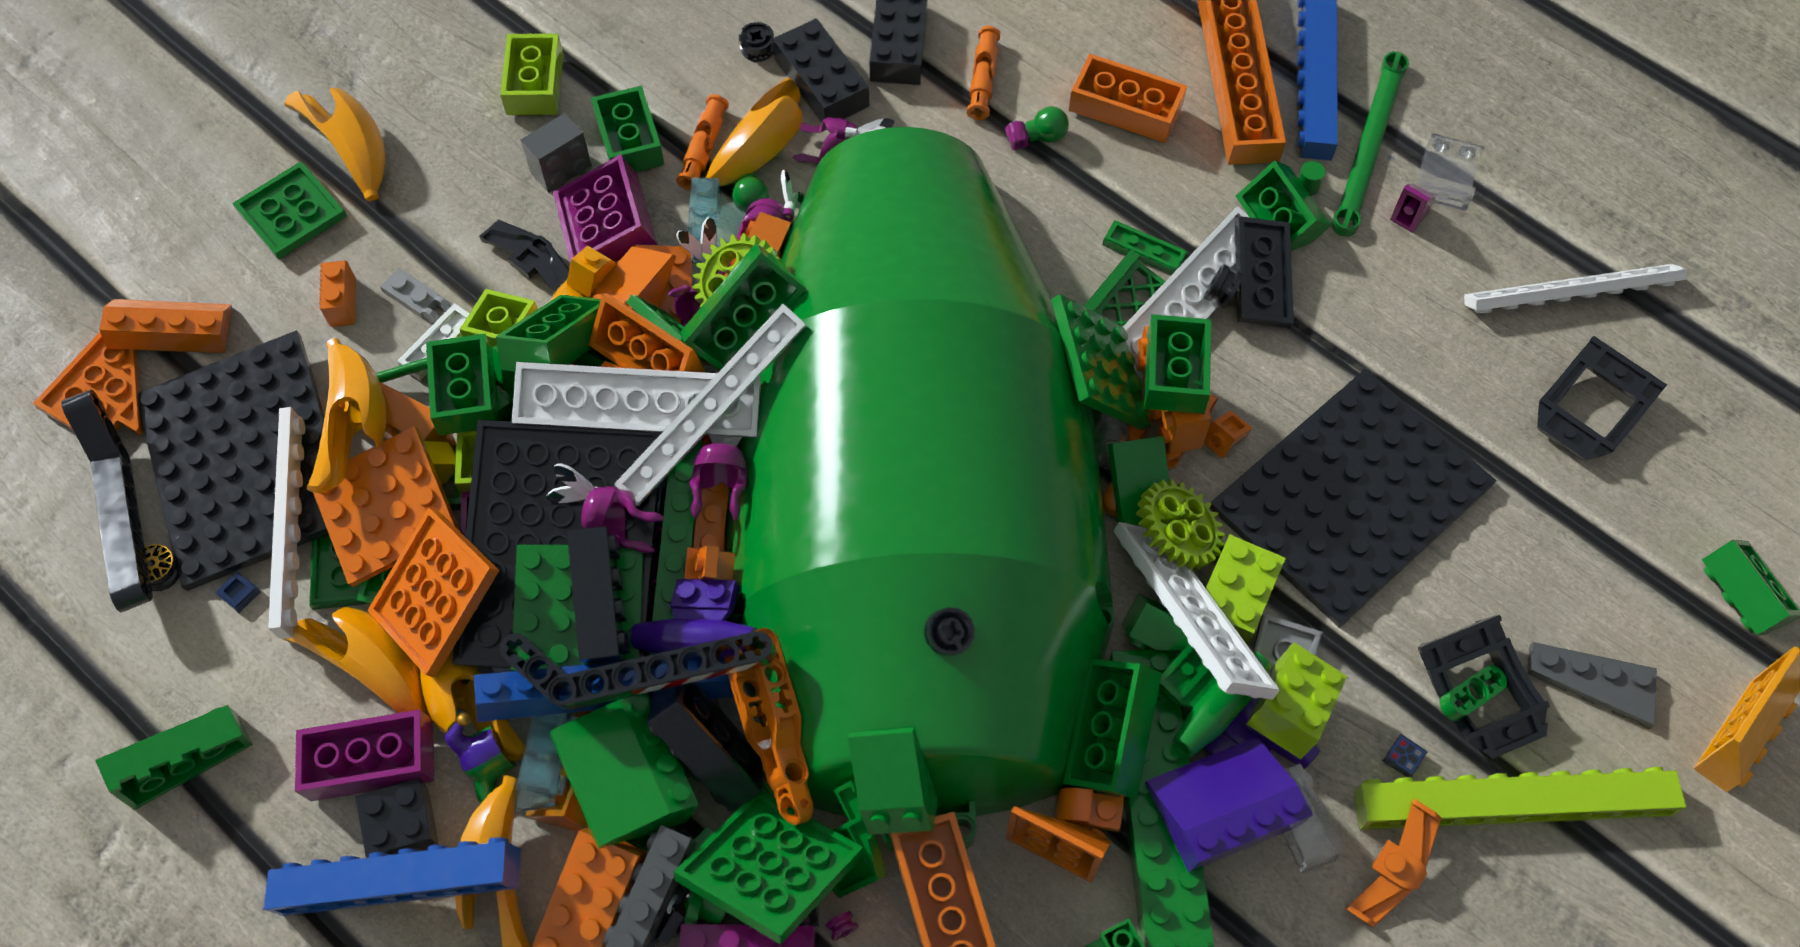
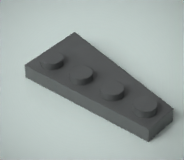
[1527,642,1657,729]

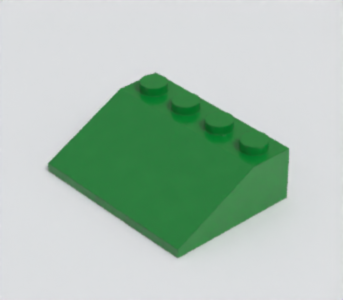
[549,693,699,849]

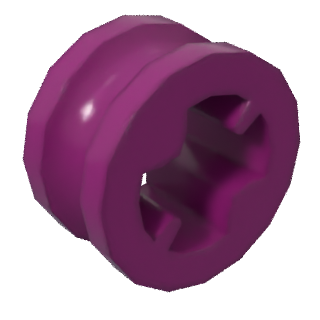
[825,911,858,941]

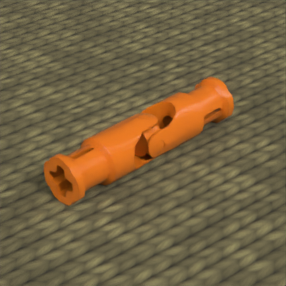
[967,26,1001,120]
[676,94,729,191]

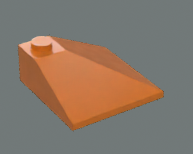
[1005,806,1112,884]

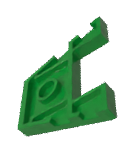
[832,779,887,898]

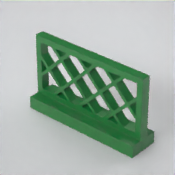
[1084,249,1166,326]

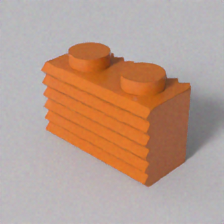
[319,260,356,327]

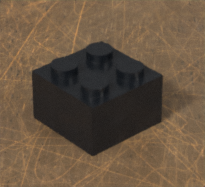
[355,778,439,858]

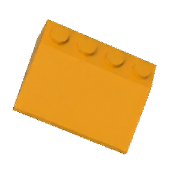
[1693,646,1800,792]

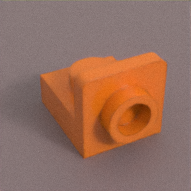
[1203,410,1253,458]

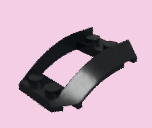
[1537,335,1667,461]
[1417,615,1550,759]

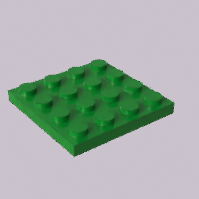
[1051,294,1151,430]
[511,545,644,671]
[674,790,863,945]

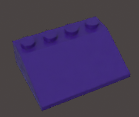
[1145,737,1313,872]

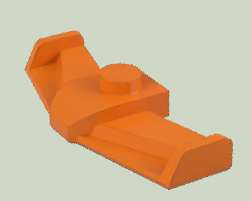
[1345,799,1442,927]

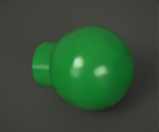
[1025,106,1069,143]
[732,173,769,213]

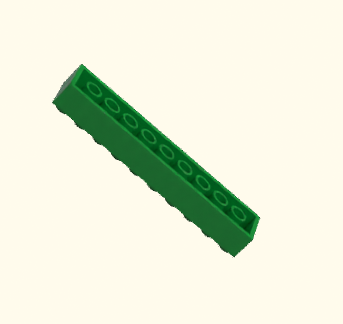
[1109,649,1214,947]

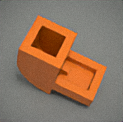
[684,545,735,580]
[1054,788,1124,832]

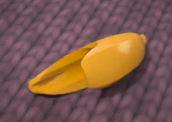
[701,77,803,192]
[284,88,386,202]
[307,338,387,493]
[283,607,430,718]
[420,647,530,762]
[455,775,531,947]

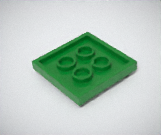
[232,161,347,260]

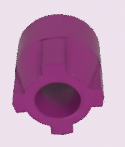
[1005,121,1029,150]

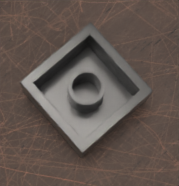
[520,113,592,192]

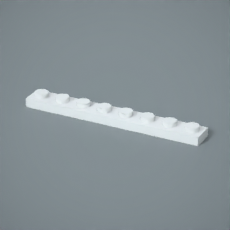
[1464,264,1687,313]
[614,304,806,506]
[268,407,305,639]

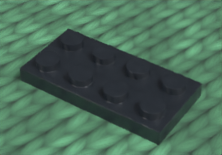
[1235,216,1294,328]

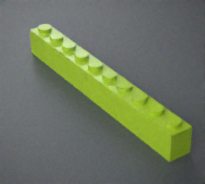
[1354,767,1686,830]

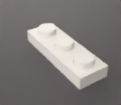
[397,303,470,381]

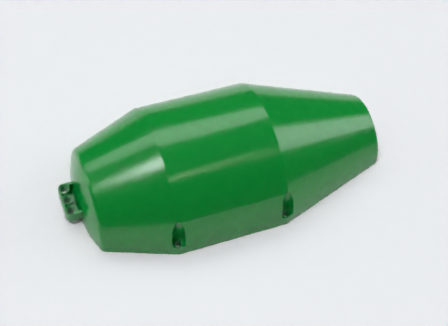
[725,127,1114,852]

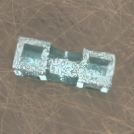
[687,178,722,263]

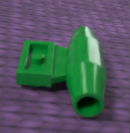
[1159,644,1271,757]

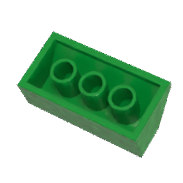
[680,243,806,370]

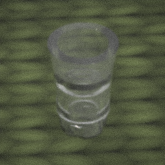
[1094,409,1130,470]

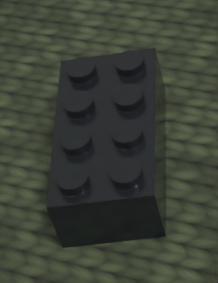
[869,0,928,85]
[772,18,869,123]
[567,526,630,665]
[647,682,763,812]

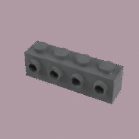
[603,825,697,947]

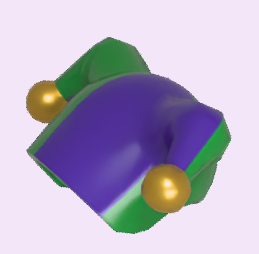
[445,713,519,804]

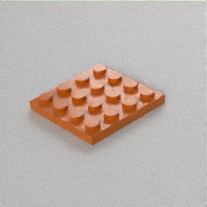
[309,426,460,587]
[367,507,499,677]

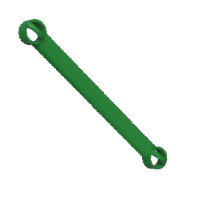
[1331,51,1409,237]

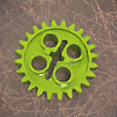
[692,233,783,308]
[1136,479,1225,570]

